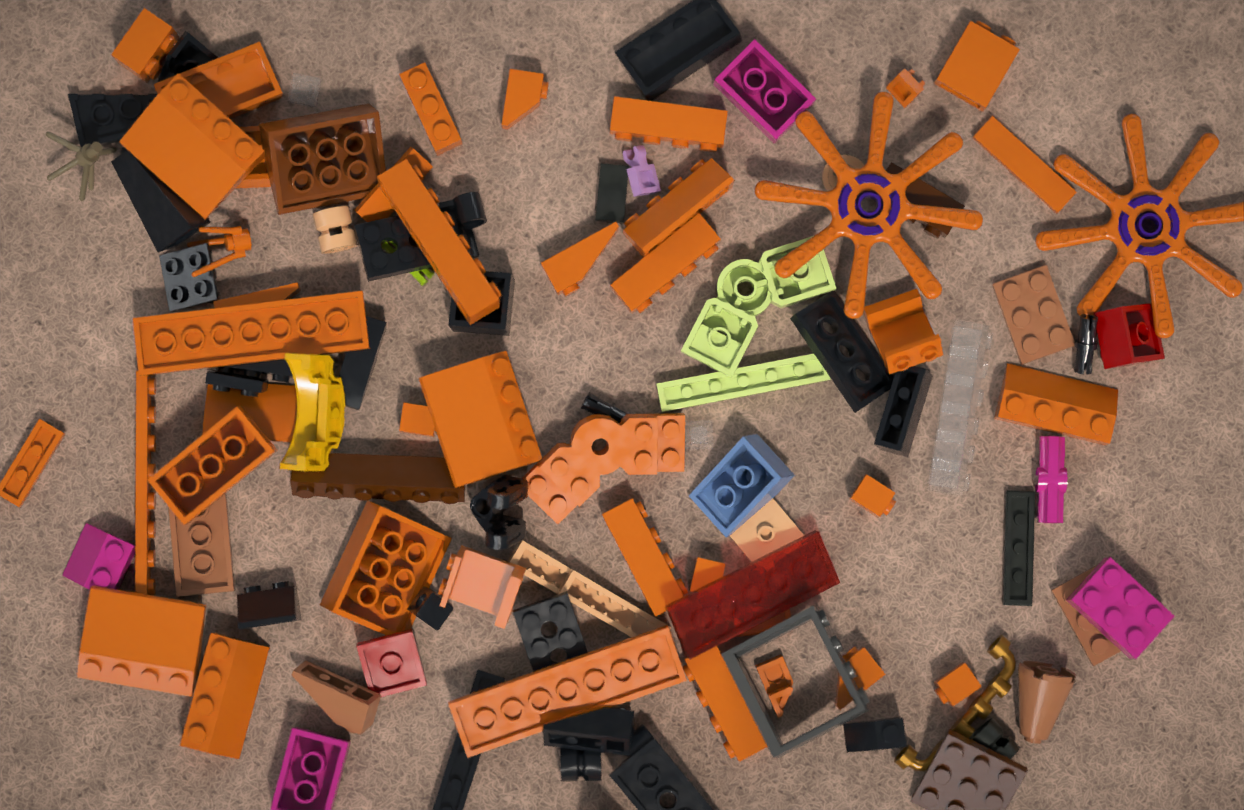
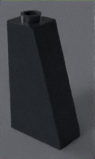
[111,147,211,252]

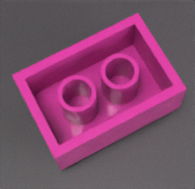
[713,39,816,144]
[1066,557,1175,659]
[270,727,351,810]

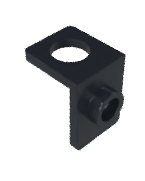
[407,586,453,630]

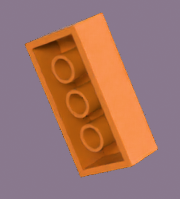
[147,406,278,525]

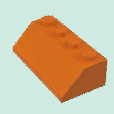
[623,158,735,258]
[994,363,1118,445]
[180,633,270,759]

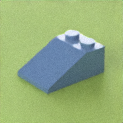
[689,434,795,537]

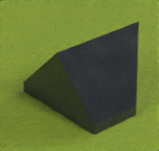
[157,31,218,82]

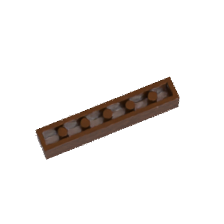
[290,453,466,504]

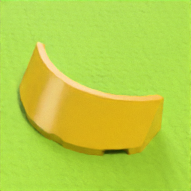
[279,353,345,471]

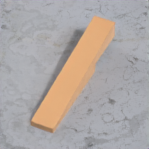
[508,540,671,637]

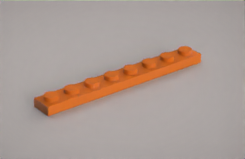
[135,371,156,596]

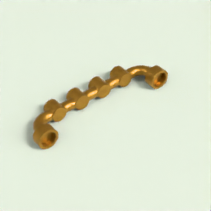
[894,635,1016,772]

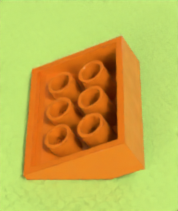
[119,73,265,220]
[418,351,543,488]
[320,500,452,635]
[77,586,206,697]

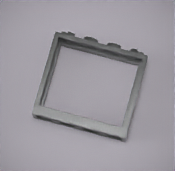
[721,606,871,758]

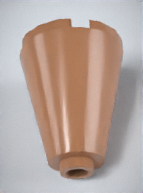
[1018,661,1076,744]

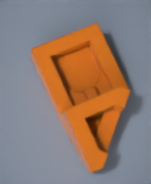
[755,654,794,718]

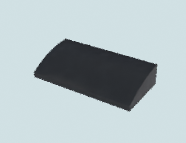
[614,0,742,101]

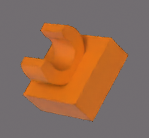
[886,69,925,108]

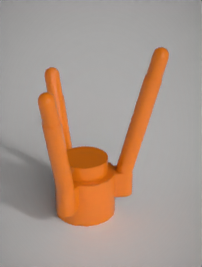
[187,226,251,277]

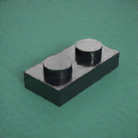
[205,370,269,397]

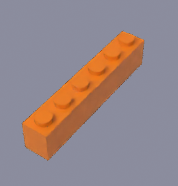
[377,159,501,325]

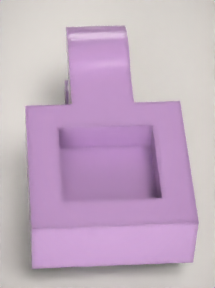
[623,145,661,197]

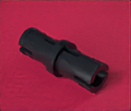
[1074,314,1098,375]

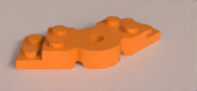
[522,413,685,524]

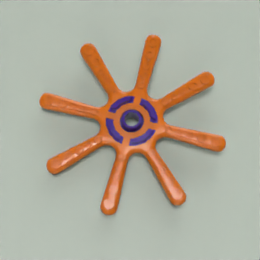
[755,92,983,319]
[1035,114,1244,338]

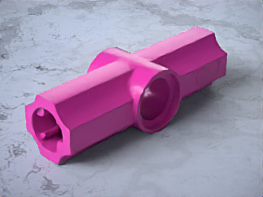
[1035,436,1067,523]

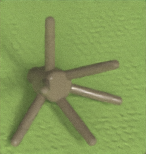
[46,132,117,201]

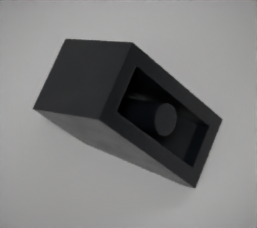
[843,717,907,752]

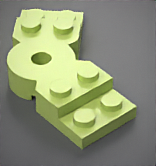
[681,236,837,378]

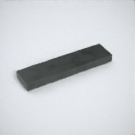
[1003,490,1035,606]

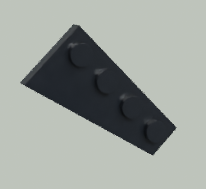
[68,94,157,147]

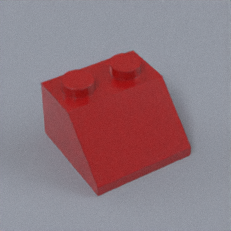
[1093,303,1165,369]

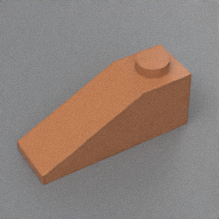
[292,661,381,735]

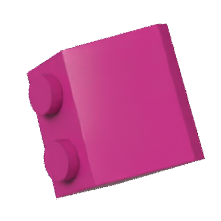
[62,523,135,590]

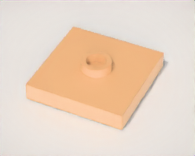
[730,499,806,575]

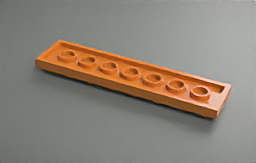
[133,291,370,376]
[448,625,687,758]

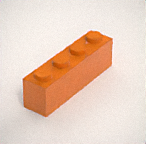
[610,96,728,152]
[610,213,721,313]
[602,498,688,617]
[682,643,768,762]

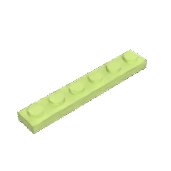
[656,354,831,412]

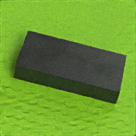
[595,163,629,223]

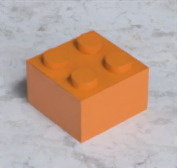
[111,8,179,83]

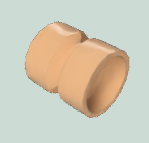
[313,206,358,254]

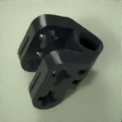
[470,474,529,550]

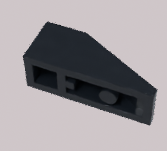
[543,708,635,756]

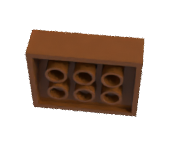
[259,103,386,215]

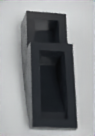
[339,316,387,410]

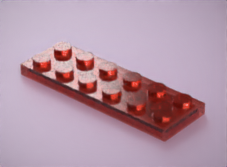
[664,530,840,659]

